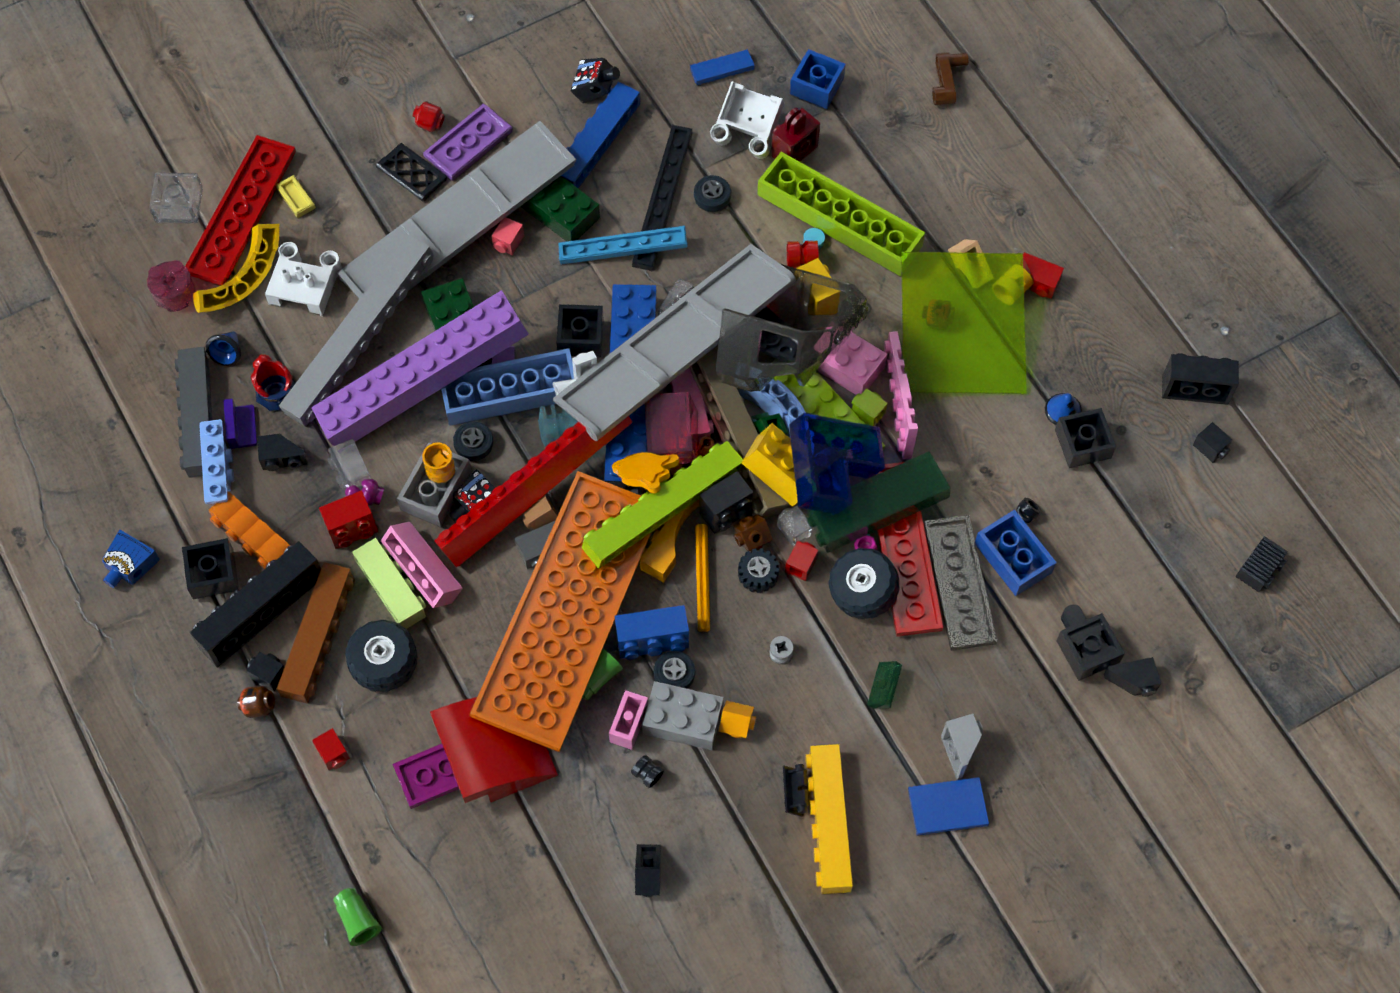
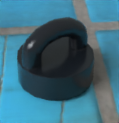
[1016,498,1041,523]

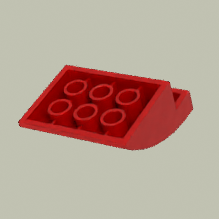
[430,697,558,803]

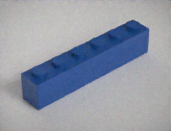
[561,82,640,189]

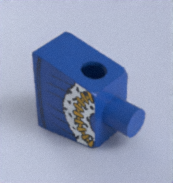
[102,530,160,588]

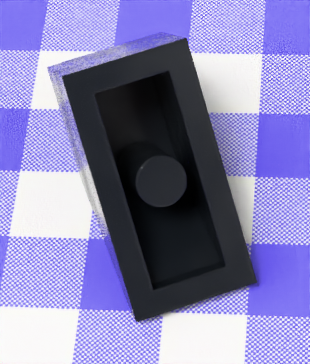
[1104,657,1161,697]
[635,844,661,897]

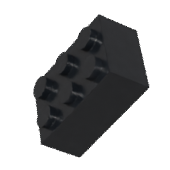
[1162,353,1239,405]

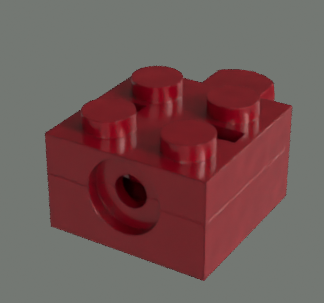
[771,107,820,162]

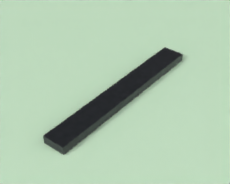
[632,125,692,271]

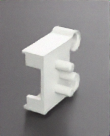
[710,81,785,159]
[265,242,342,316]

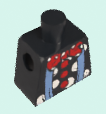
[570,58,620,103]
[449,469,495,523]

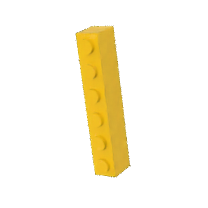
[805,744,853,894]

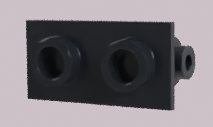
[783,764,809,817]

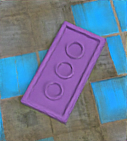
[423,103,513,181]

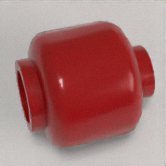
[412,101,445,132]

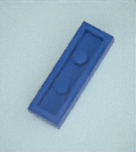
[690,49,754,85]

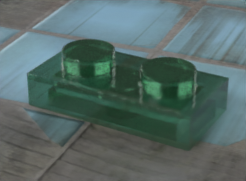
[867,661,902,709]

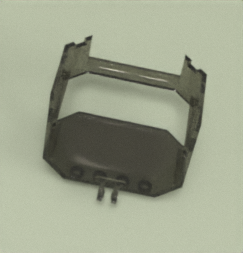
[715,264,868,392]

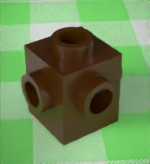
[734,514,773,552]

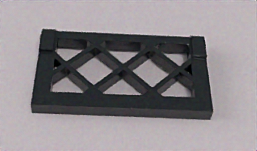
[376,143,447,202]

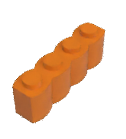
[208,492,290,569]

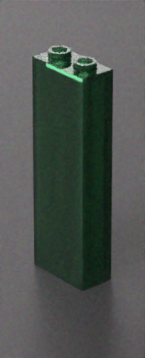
[805,451,951,553]

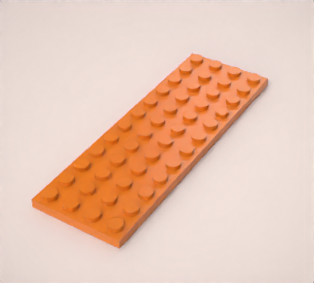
[470,471,652,752]

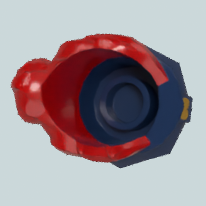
[251,354,296,411]

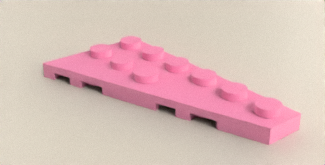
[884,331,918,459]

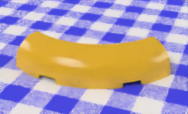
[193,224,280,313]

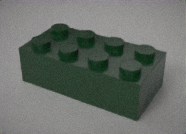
[520,176,600,242]
[421,278,492,368]

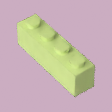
[352,538,426,629]

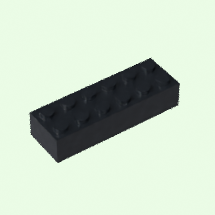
[189,541,321,668]

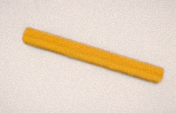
[695,524,710,632]

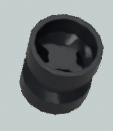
[631,755,664,789]

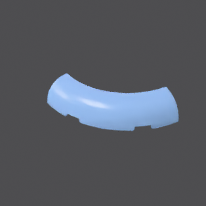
[734,361,813,456]

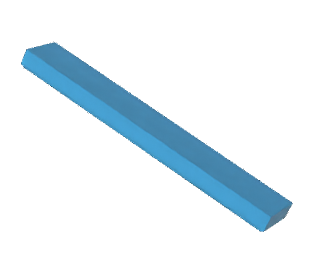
[558,226,688,264]

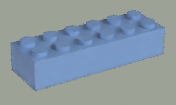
[441,348,574,426]

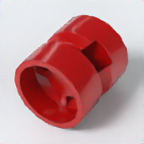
[786,240,819,269]

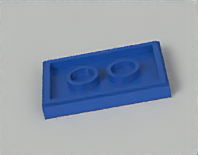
[908,777,989,836]

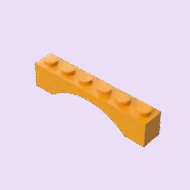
[640,499,699,583]

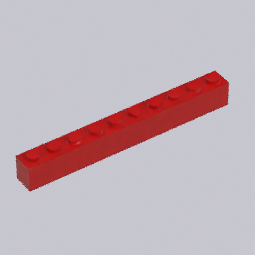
[434,416,632,568]

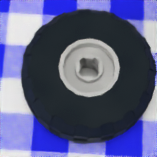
[829,548,900,619]
[345,620,418,692]

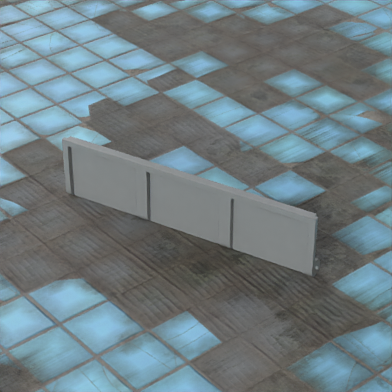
[337,121,576,299]
[553,244,796,441]

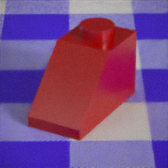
[1020,252,1064,299]

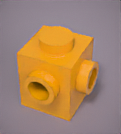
[719,700,756,738]

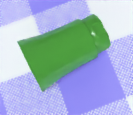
[583,649,623,700]
[333,888,382,946]

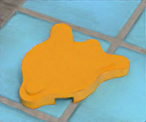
[612,452,679,493]

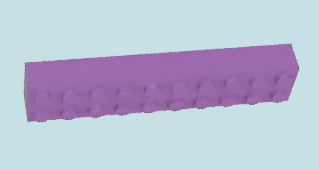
[311,290,529,452]

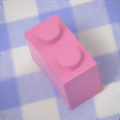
[609,690,648,750]

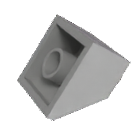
[941,714,983,780]

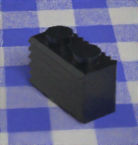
[1236,536,1288,592]

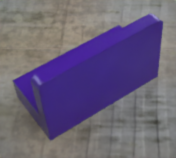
[224,399,257,449]

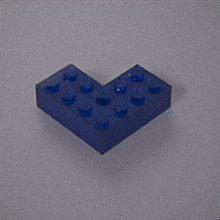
[789,413,885,514]

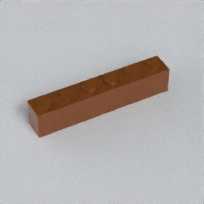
[277,562,355,704]

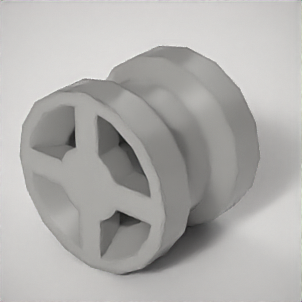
[769,636,793,664]

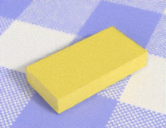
[276,175,316,218]

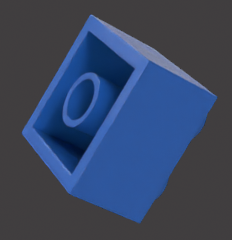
[790,49,846,109]

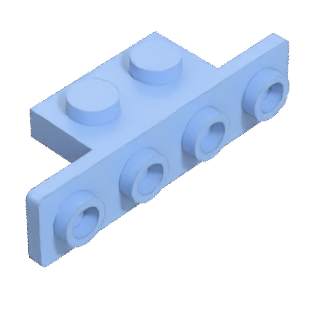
[199,419,234,504]

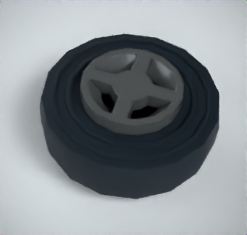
[694,175,731,212]
[453,421,493,461]

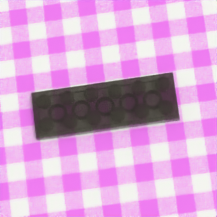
[924,515,997,651]

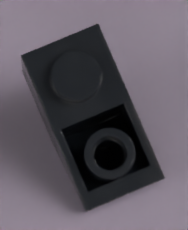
[257,434,308,471]

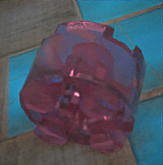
[147,260,196,312]

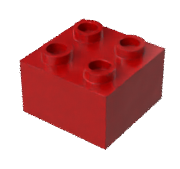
[319,490,378,549]

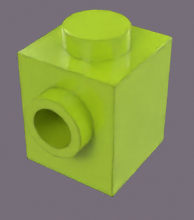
[851,388,888,429]

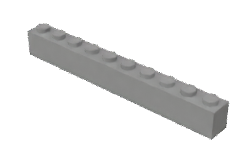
[279,234,434,427]

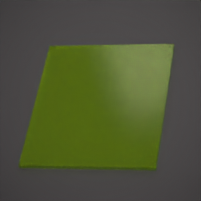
[901,251,1027,395]

